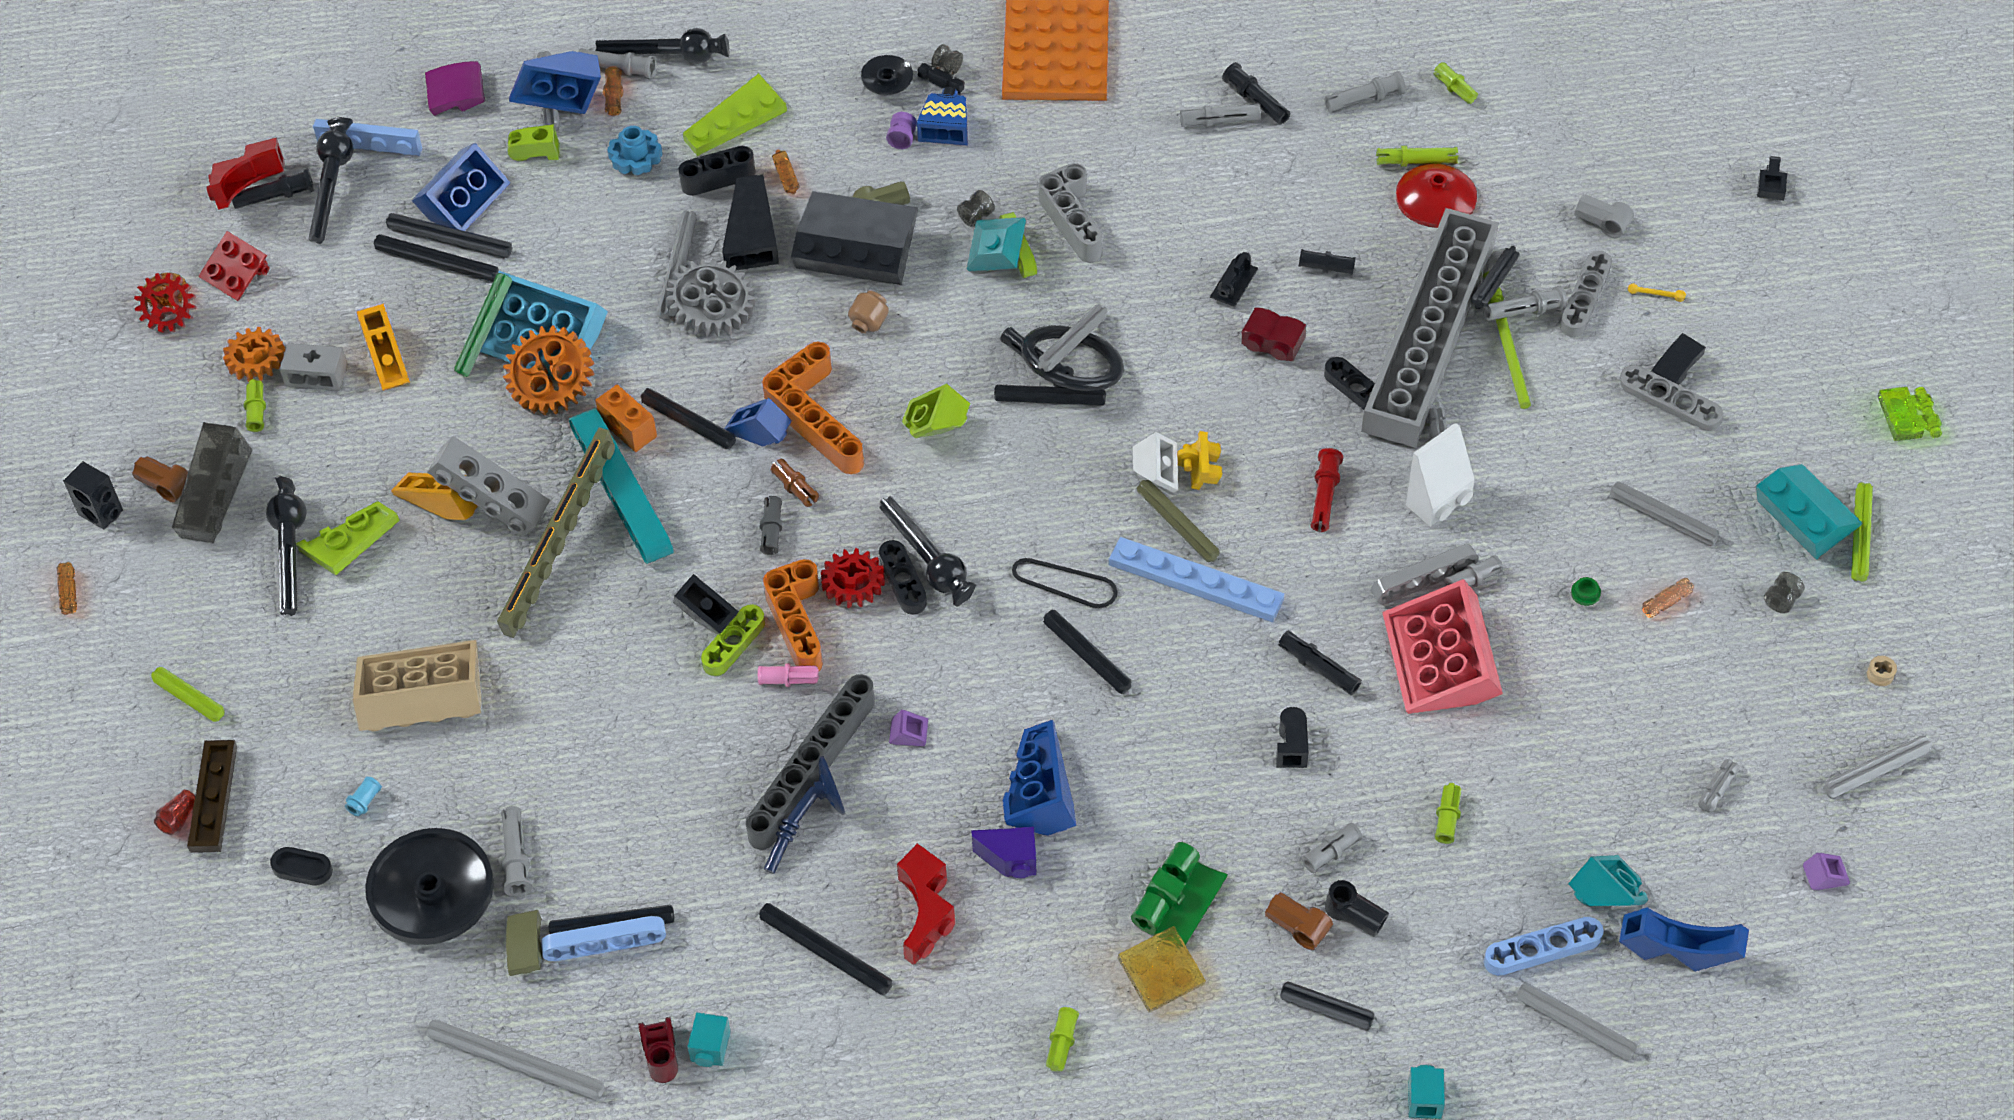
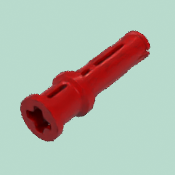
[1310,448,1344,532]

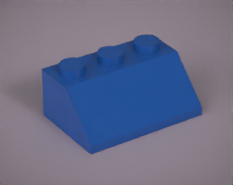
[411,143,511,231]

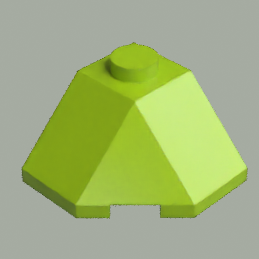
[902,383,971,438]

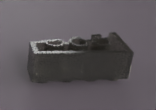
[172,422,253,543]

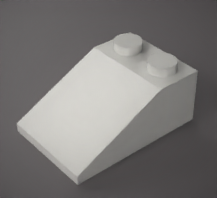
[1406,422,1474,527]

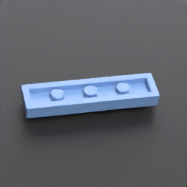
[313,119,422,156]

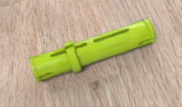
[1376,145,1459,167]

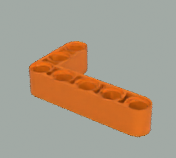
[762,341,864,474]

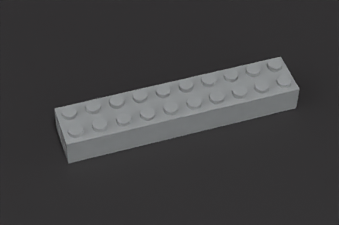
[1361,208,1499,448]

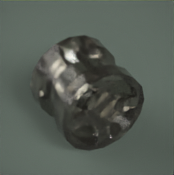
[931,44,963,76]

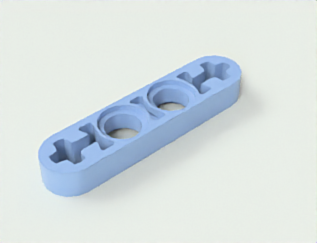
[541,916,666,961]
[1484,917,1604,976]

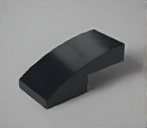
[1648,333,1706,392]

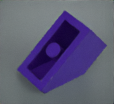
[971,827,1037,879]

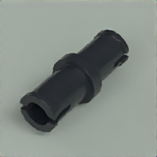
[1298,249,1356,275]

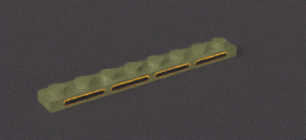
[497,427,615,638]

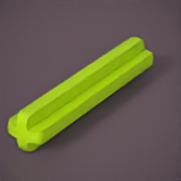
[151,667,225,722]

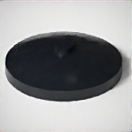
[365,828,494,945]

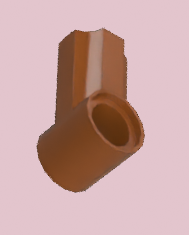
[132,456,194,503]
[1265,892,1333,950]

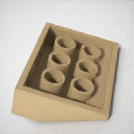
[353,640,481,731]

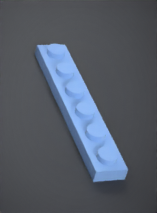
[1109,537,1284,622]

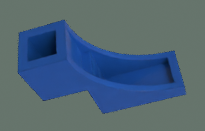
[1619,907,1749,972]

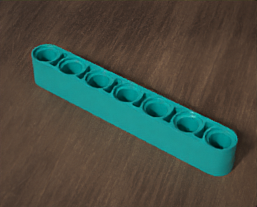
[569,408,674,565]

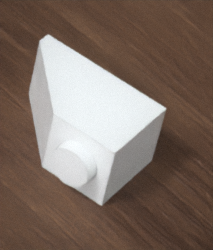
[1133,432,1178,493]

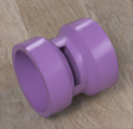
[886,112,917,149]

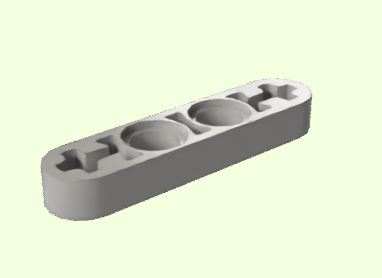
[1560,251,1612,337]
[1620,365,1723,431]
[1371,544,1479,604]

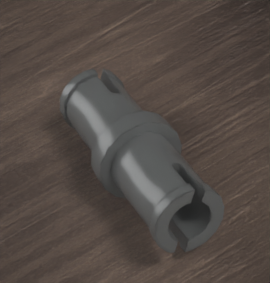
[760,496,783,555]

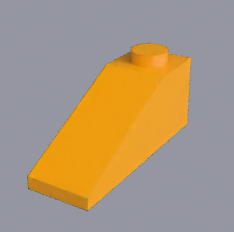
[356,303,410,391]
[391,472,478,520]

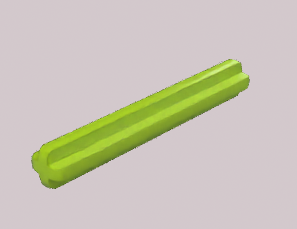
[1851,482,1873,582]

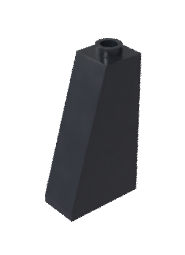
[722,174,779,271]

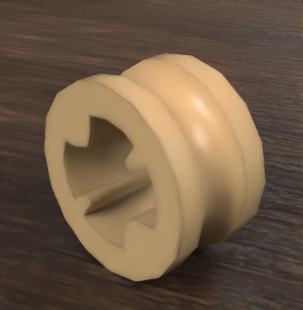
[1866,656,1897,686]

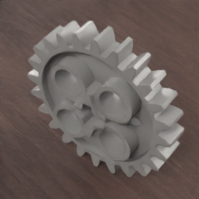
[665,259,755,337]

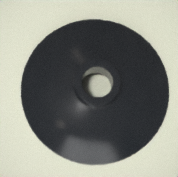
[861,55,913,95]

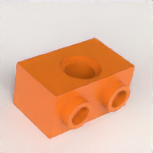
[595,384,657,453]

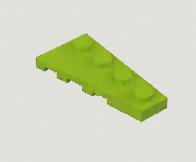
[683,73,787,156]

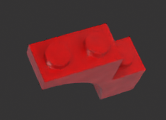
[207,137,285,210]
[897,843,955,965]

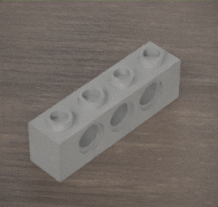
[427,436,550,536]

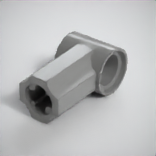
[1574,194,1634,238]

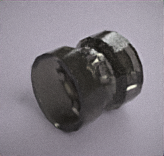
[957,190,995,227]
[1764,572,1805,613]

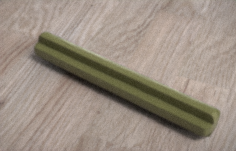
[1137,479,1220,562]

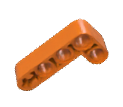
[763,559,823,671]

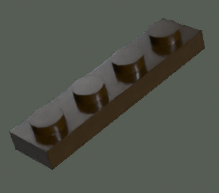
[187,740,237,853]

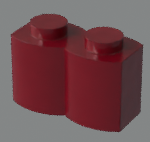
[1241,307,1306,361]

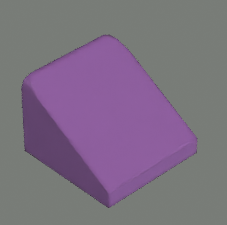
[889,709,928,746]
[1803,852,1850,890]

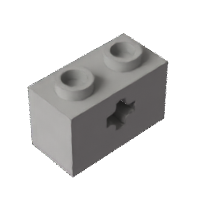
[280,343,348,391]

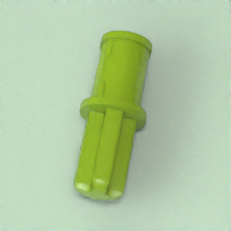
[1433,62,1478,104]
[243,379,266,432]
[1435,783,1462,844]
[1046,1007,1079,1072]

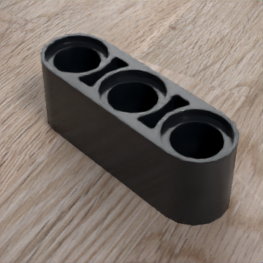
[678,146,756,196]

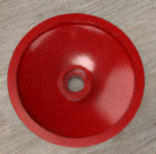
[1396,164,1477,228]

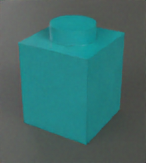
[687,1012,731,1067]
[1408,1065,1445,1119]

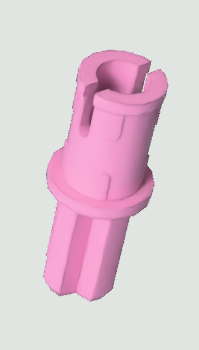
[758,663,819,687]

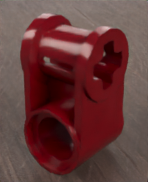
[638,1017,678,1083]

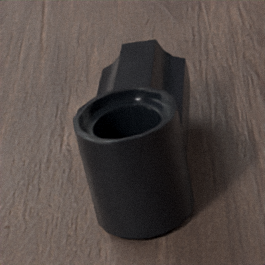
[1325,880,1389,937]

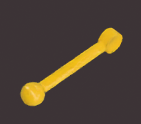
[1628,283,1686,302]

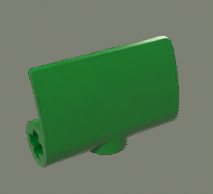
[1131,842,1228,948]

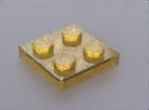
[1117,926,1206,1013]

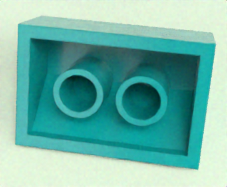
[1756,464,1862,560]

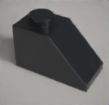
[673,574,739,635]

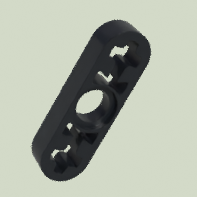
[1324,357,1375,410]
[879,540,927,615]

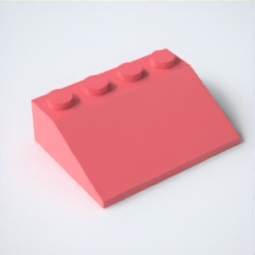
[1382,579,1503,714]

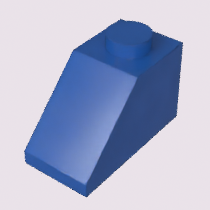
[724,398,792,447]

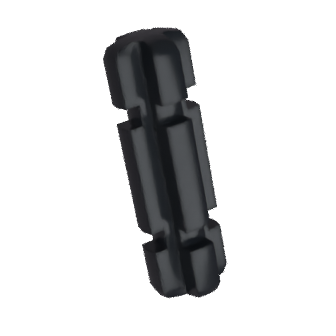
[917,63,965,95]

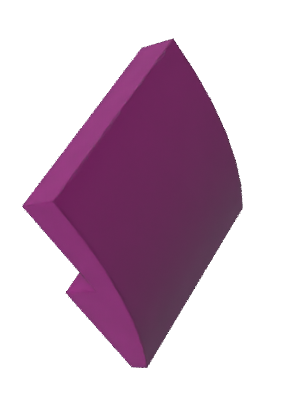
[425,61,485,116]

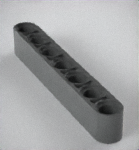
[746,674,875,850]

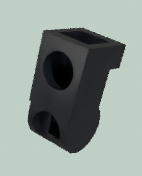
[1276,707,1309,768]

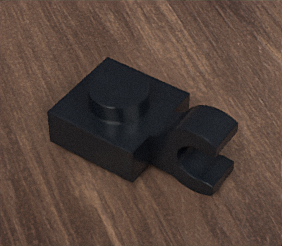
[1757,156,1788,201]

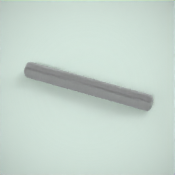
[657,210,697,320]
[1037,304,1108,372]

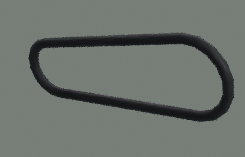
[1012,558,1118,608]

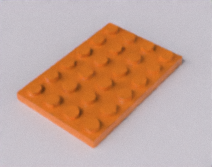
[1002,0,1109,101]

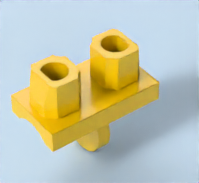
[1177,431,1222,490]

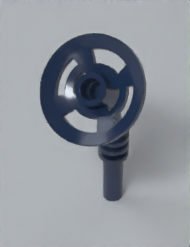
[764,756,846,874]

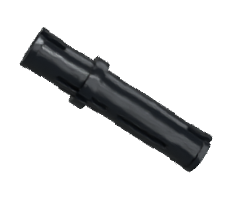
[1278,630,1362,696]

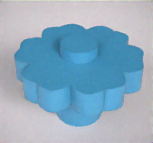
[607,126,663,175]

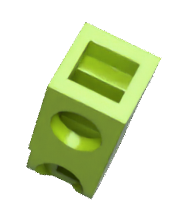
[507,124,560,161]

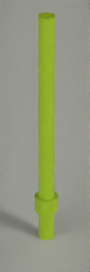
[1483,271,1531,409]

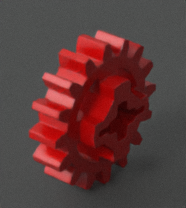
[134,272,197,333]
[821,548,885,608]

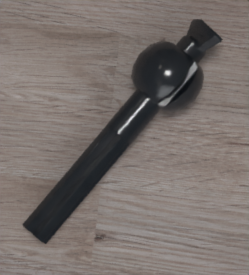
[595,28,730,64]
[308,116,354,244]
[266,476,307,616]
[879,496,977,607]

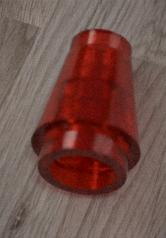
[154,789,195,835]

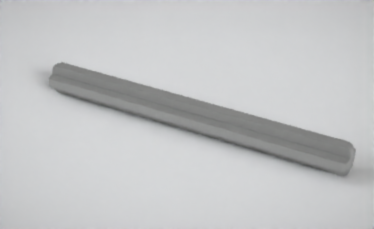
[426,1019,605,1100]

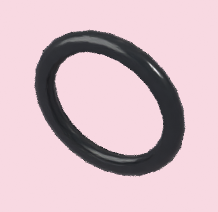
[1021,325,1124,391]

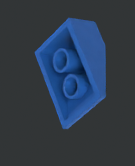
[509,51,601,114]

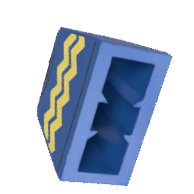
[917,87,968,146]

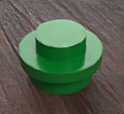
[1571,577,1601,606]

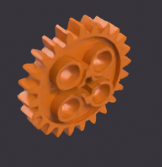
[503,325,595,415]

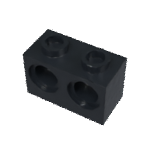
[63,461,123,530]

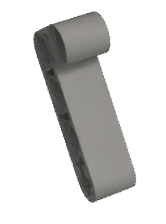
[1039,163,1102,263]

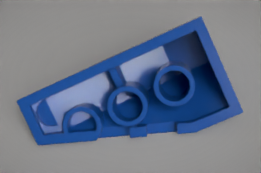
[1003,720,1076,836]

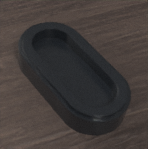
[270,847,333,886]

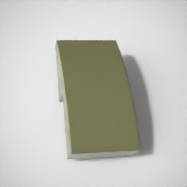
[506,910,542,976]

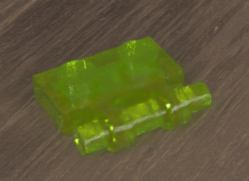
[1877,387,1942,441]

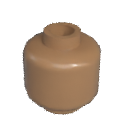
[848,290,889,334]

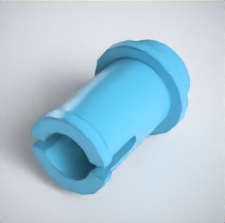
[345,776,382,817]

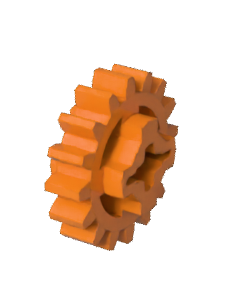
[223,327,285,382]

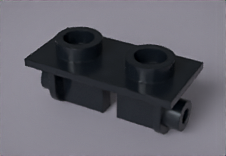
[1210,252,1258,307]

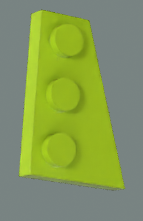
[296,501,400,575]

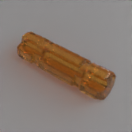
[772,149,800,194]
[57,562,77,615]
[1641,578,1694,618]

